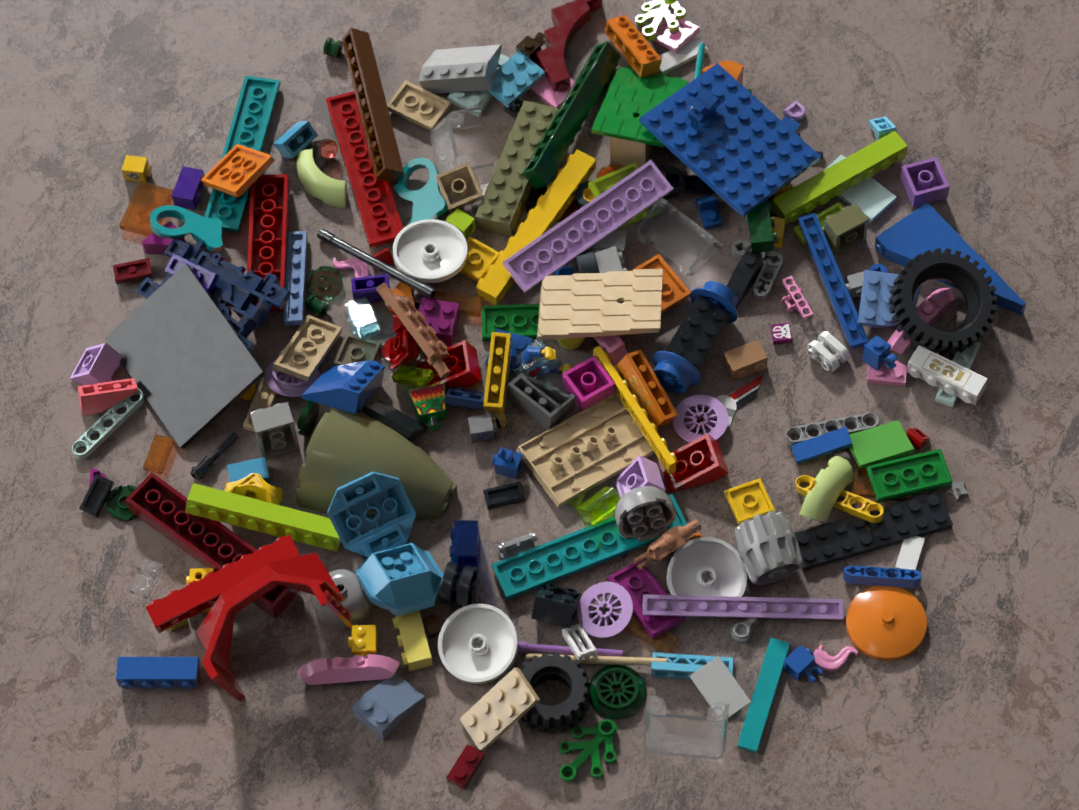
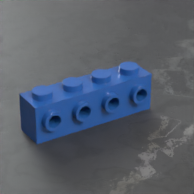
[116,657,201,689]

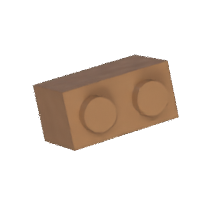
[723,340,768,380]

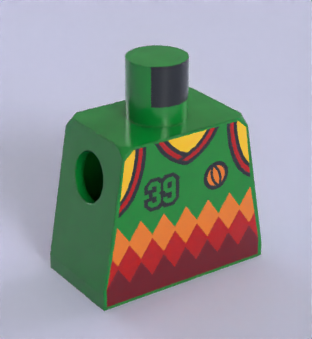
[409,383,447,430]

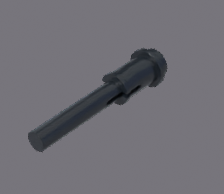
[190,432,238,481]

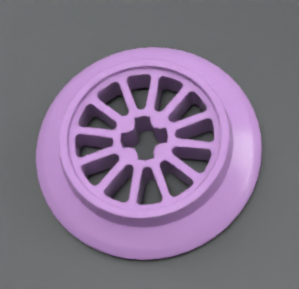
[265,359,320,397]
[672,395,729,442]
[577,582,633,638]

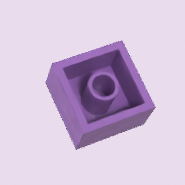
[900,157,950,208]

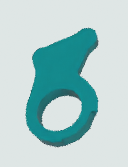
[394,158,448,224]
[150,205,223,253]

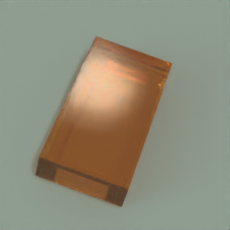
[143,434,174,474]

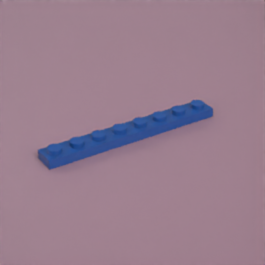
[797,213,869,349]

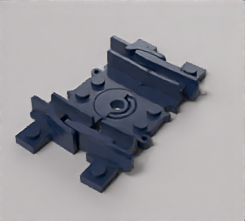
[136,238,292,352]

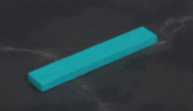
[737,638,790,753]

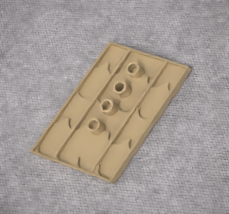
[537,269,663,341]
[516,393,661,508]

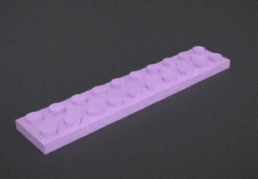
[502,160,673,294]

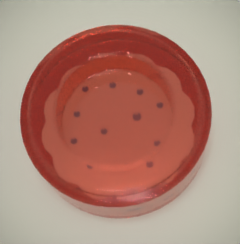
[320,140,338,158]

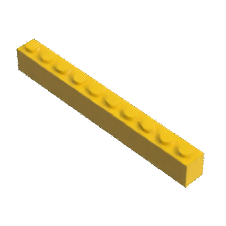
[476,149,596,305]

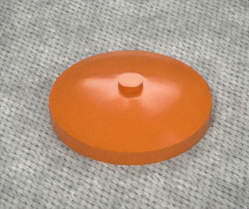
[846,586,927,661]

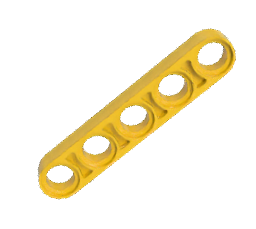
[795,475,884,523]

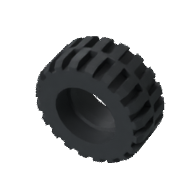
[520,652,590,734]

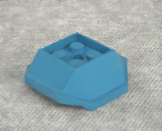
[327,471,416,558]
[355,543,444,616]

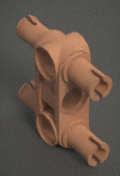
[634,519,702,569]

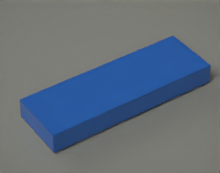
[791,427,853,464]

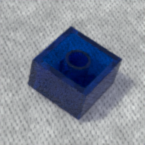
[450,520,480,573]

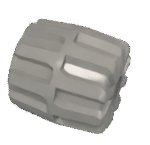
[734,511,803,585]

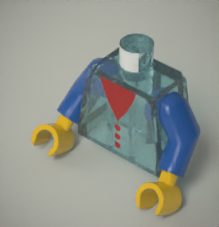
[514,337,572,379]

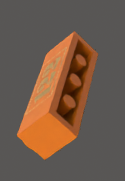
[617,349,678,429]

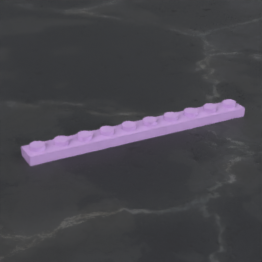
[643,595,843,620]

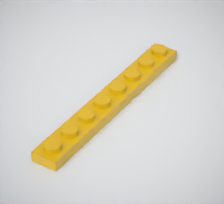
[593,346,677,475]

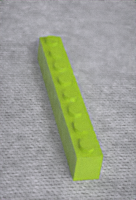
[772,131,908,224]
[185,483,341,552]

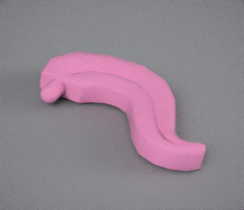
[333,258,370,278]
[813,645,858,671]

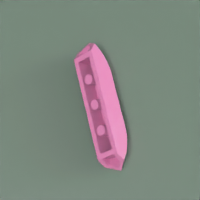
[887,287,955,354]
[297,654,400,685]

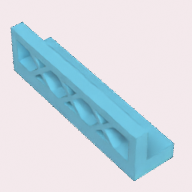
[651,652,733,680]

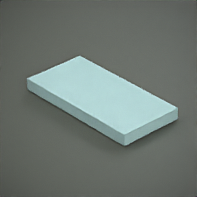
[824,154,896,223]

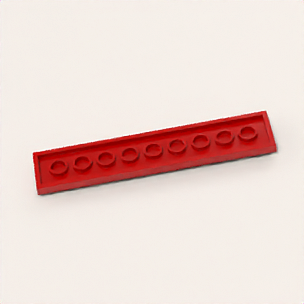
[326,91,403,248]

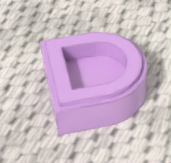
[783,100,805,122]

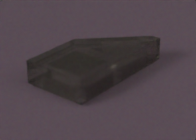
[312,138,334,172]

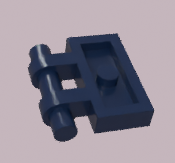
[445,386,485,410]

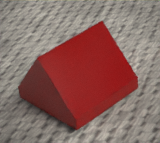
[372,249,395,272]
[906,428,930,451]

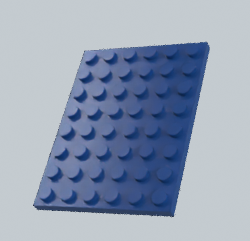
[639,63,821,217]

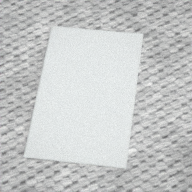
[689,656,751,722]

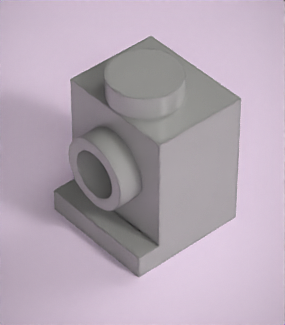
[845,271,864,298]

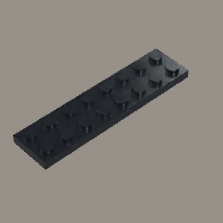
[794,491,953,571]

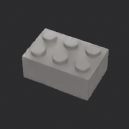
[250,402,300,459]

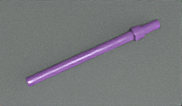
[518,641,623,657]

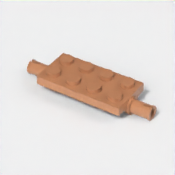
[376,283,451,379]

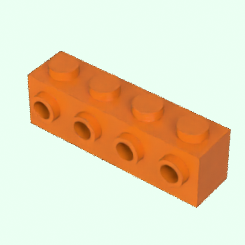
[605,15,662,78]

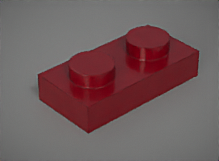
[113,258,153,284]
[446,744,485,789]

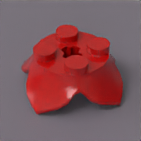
[380,315,420,370]

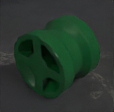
[323,37,343,58]

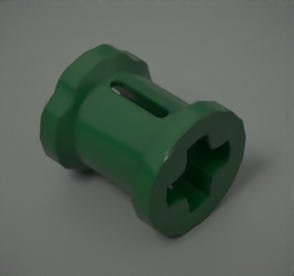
[304,294,329,318]

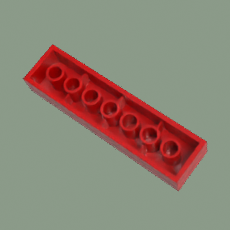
[247,174,290,312]

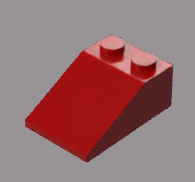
[417,340,482,391]
[658,433,729,493]

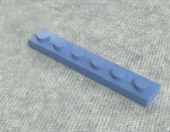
[283,231,308,326]

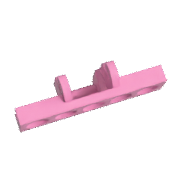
[781,276,813,320]

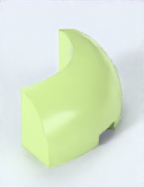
[296,149,347,208]
[799,455,854,521]

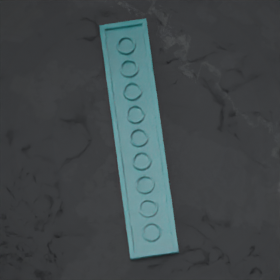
[205,75,281,233]
[491,494,687,600]

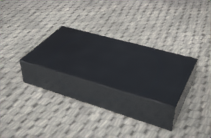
[79,474,114,518]
[483,481,525,510]

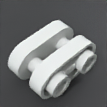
[807,331,850,372]

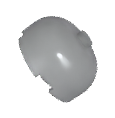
[615,486,676,541]
[313,569,373,630]

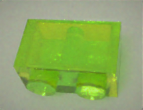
[575,487,620,526]

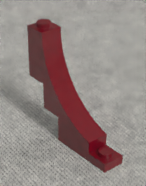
[536,0,603,92]

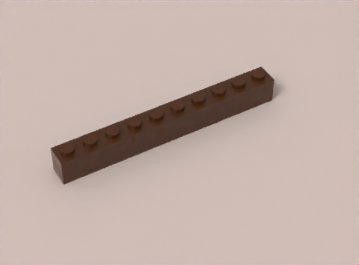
[342,28,404,183]

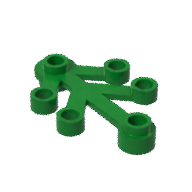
[559,719,617,783]

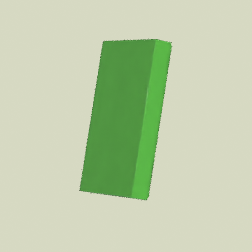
[848,420,914,469]

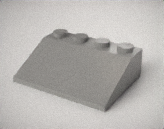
[419,45,502,94]

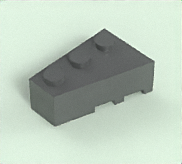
[506,374,576,430]

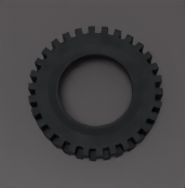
[889,248,997,356]

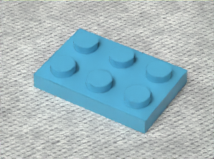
[486,51,545,108]

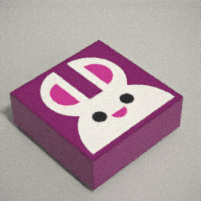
[770,323,792,344]

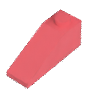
[77,378,138,416]

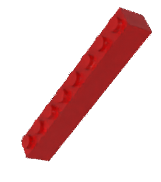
[146,535,300,633]

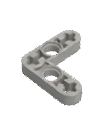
[731,240,783,301]

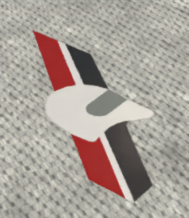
[687,375,763,433]

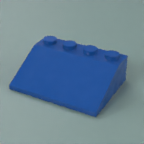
[301,361,385,414]

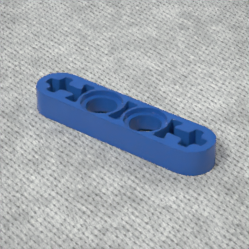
[843,566,922,588]

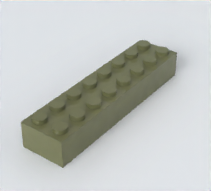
[475,100,558,237]

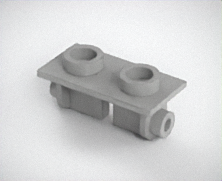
[496,532,539,560]

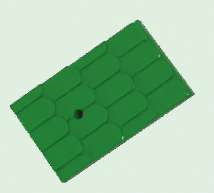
[592,67,688,167]

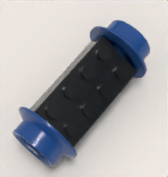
[652,281,738,394]

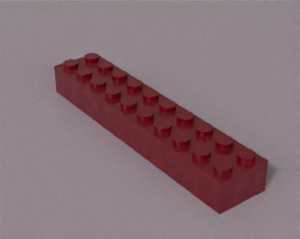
[126,472,300,618]

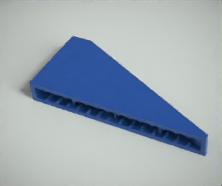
[874,202,1026,315]

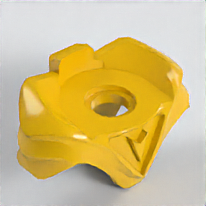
[224,473,282,505]

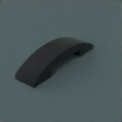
[664,171,716,194]

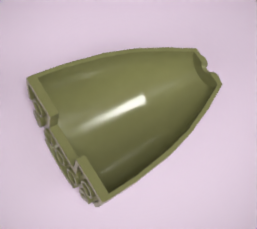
[296,407,457,521]

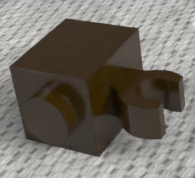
[516,32,546,63]

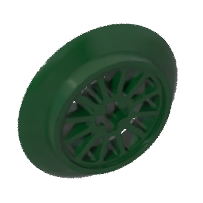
[589,665,647,719]

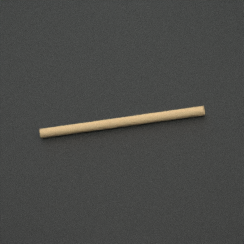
[526,654,667,666]

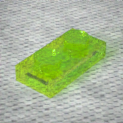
[392,365,435,387]

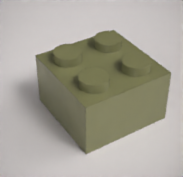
[824,203,869,256]

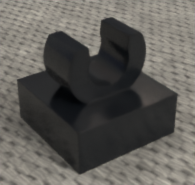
[504,96,524,119]

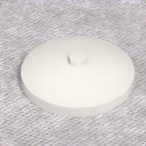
[393,219,467,283]
[667,537,747,597]
[438,604,519,684]

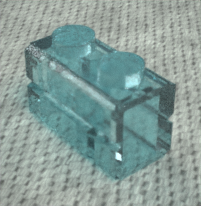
[344,297,381,340]

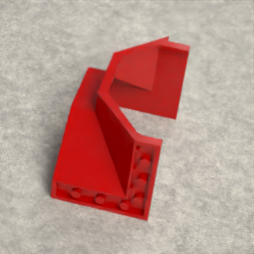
[196,552,353,701]

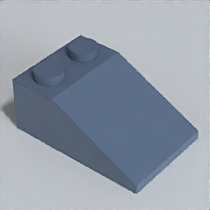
[352,672,425,741]

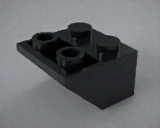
[531,583,582,628]

